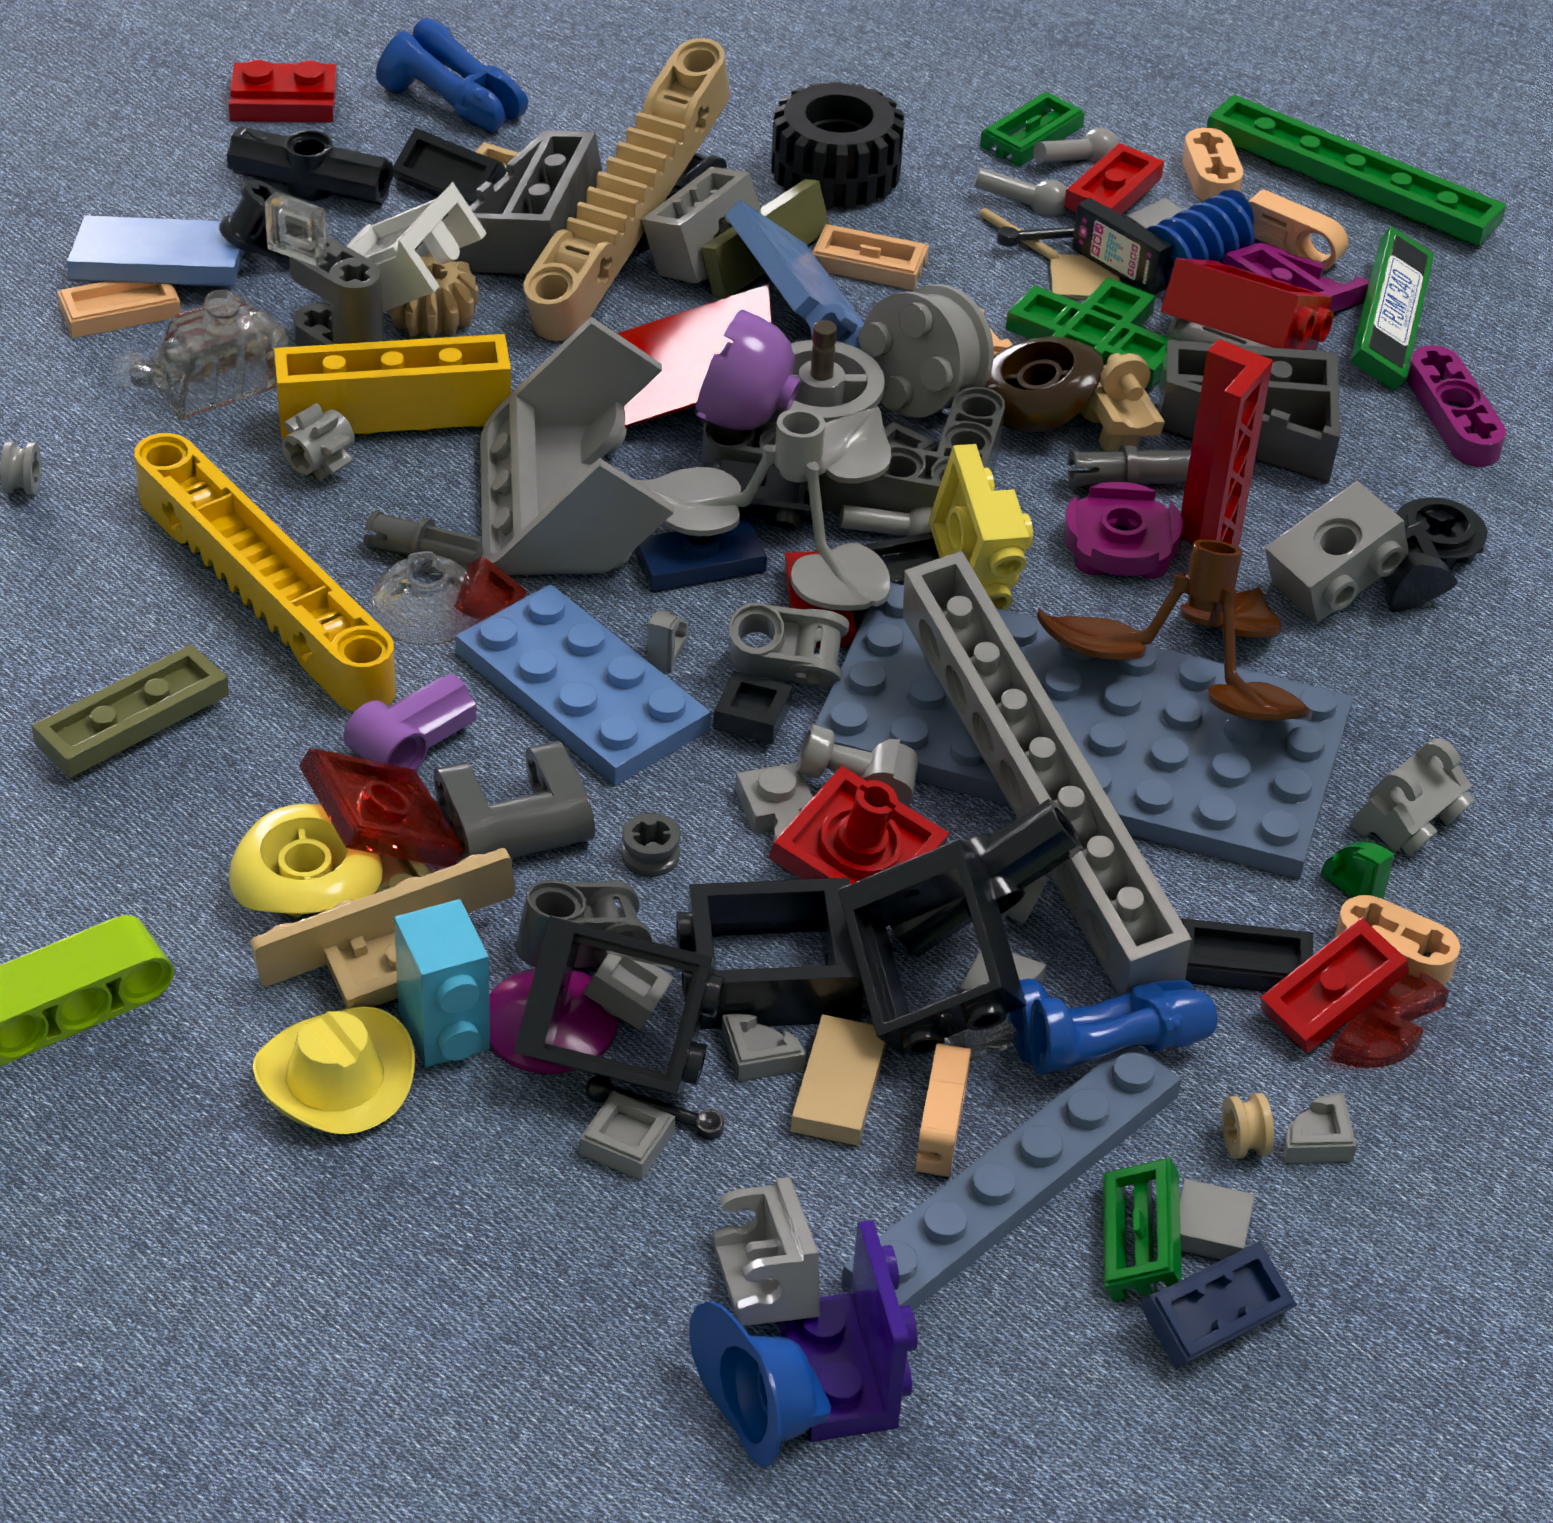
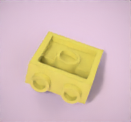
[928,444,1033,610]

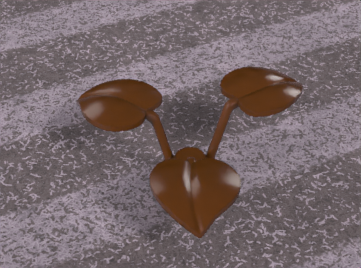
[1037,539,1313,721]

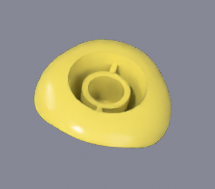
[229,804,383,918]
[253,1006,415,1134]

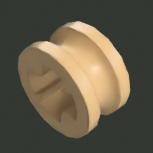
[1222,1093,1274,1159]

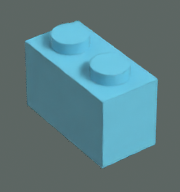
[394,899,490,1068]

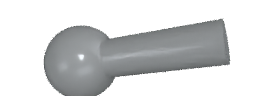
[1033,127,1120,163]
[973,167,1069,217]
[839,505,933,537]

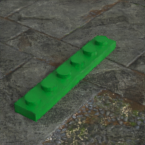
[1206,94,1507,246]

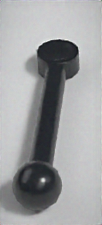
[996,226,1075,247]
[585,1075,724,1140]

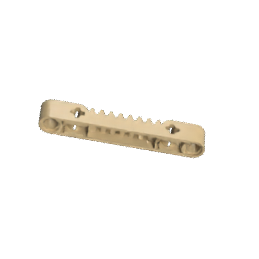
[523,38,731,341]

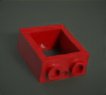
[1160,258,1333,350]

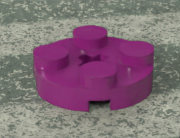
[1063,482,1183,579]

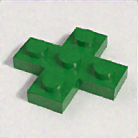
[1006,277,1173,388]

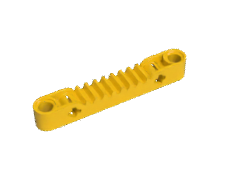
[134,433,396,712]

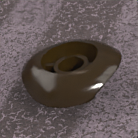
[985,336,1104,432]

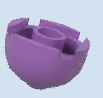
[696,309,801,431]

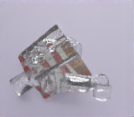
[108,289,289,421]

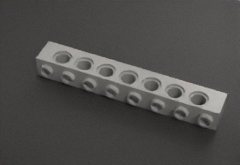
[903,551,1192,995]

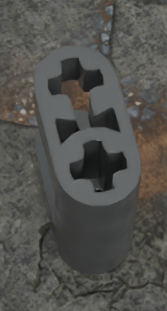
[289,235,384,347]
[433,740,595,861]

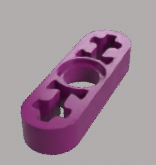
[1407,345,1506,467]

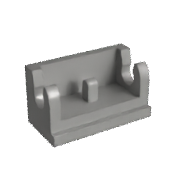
[713,1177,820,1326]

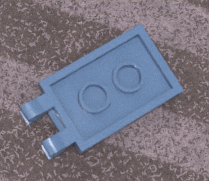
[725,199,864,349]

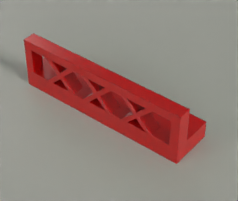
[1181,339,1273,547]

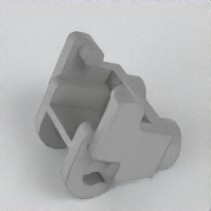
[1350,738,1475,857]

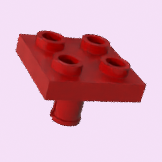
[769,765,949,884]

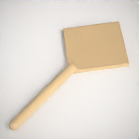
[979,208,1120,300]

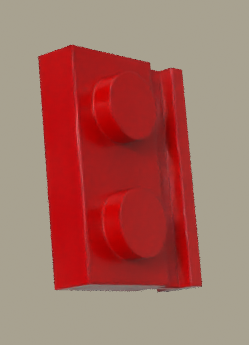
[229,60,337,123]

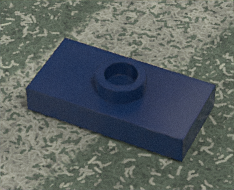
[635,518,767,592]
[1139,1241,1297,1370]

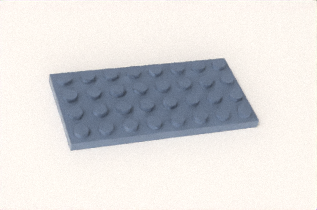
[815,582,1353,880]

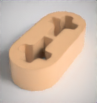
[1182,128,1243,201]
[1335,895,1461,987]

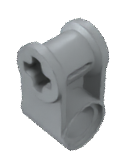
[729,603,849,687]

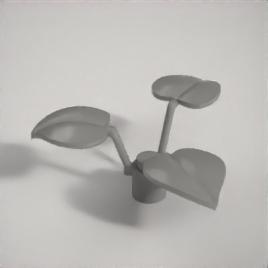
[636,407,891,611]

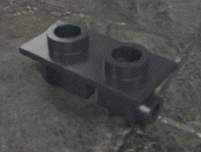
[702,458,820,529]

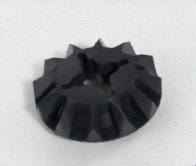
[1396,498,1487,568]

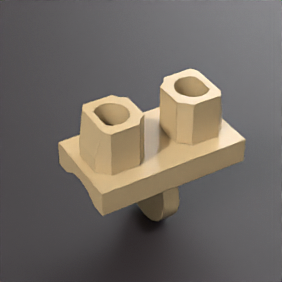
[1080,353,1165,451]

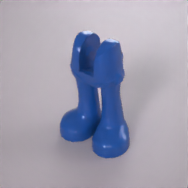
[376,18,528,133]
[1007,978,1218,1075]

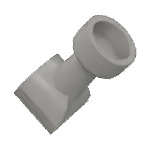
[796,723,919,807]

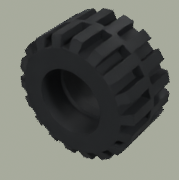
[771,81,905,208]

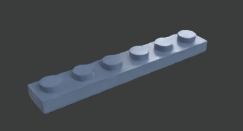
[842,1045,1181,1311]

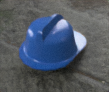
[689,1301,831,1467]

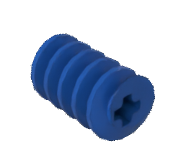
[1146,189,1255,284]

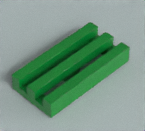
[980,91,1085,167]
[1103,1158,1182,1302]

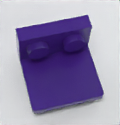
[778,1220,918,1442]

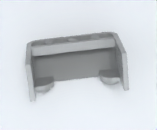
[480,317,674,575]

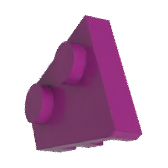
[1223,242,1369,312]

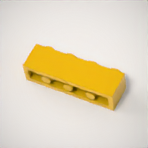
[274,334,511,439]

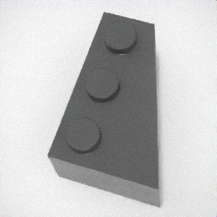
[455,130,602,275]
[1159,340,1340,483]

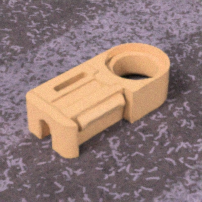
[1249,190,1348,271]
[915,1043,971,1177]

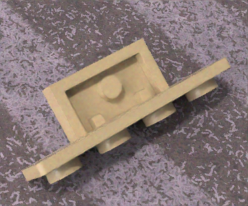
[250,848,515,1009]

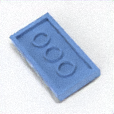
[456,584,711,786]

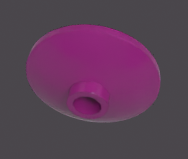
[489,968,618,1074]

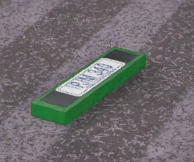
[1350,226,1434,390]

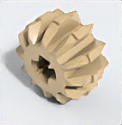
[387,251,479,338]

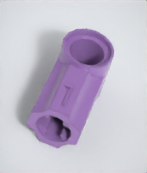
[343,673,476,782]

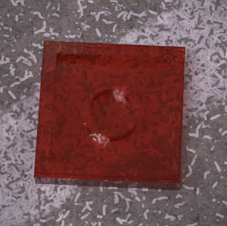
[299,748,464,867]

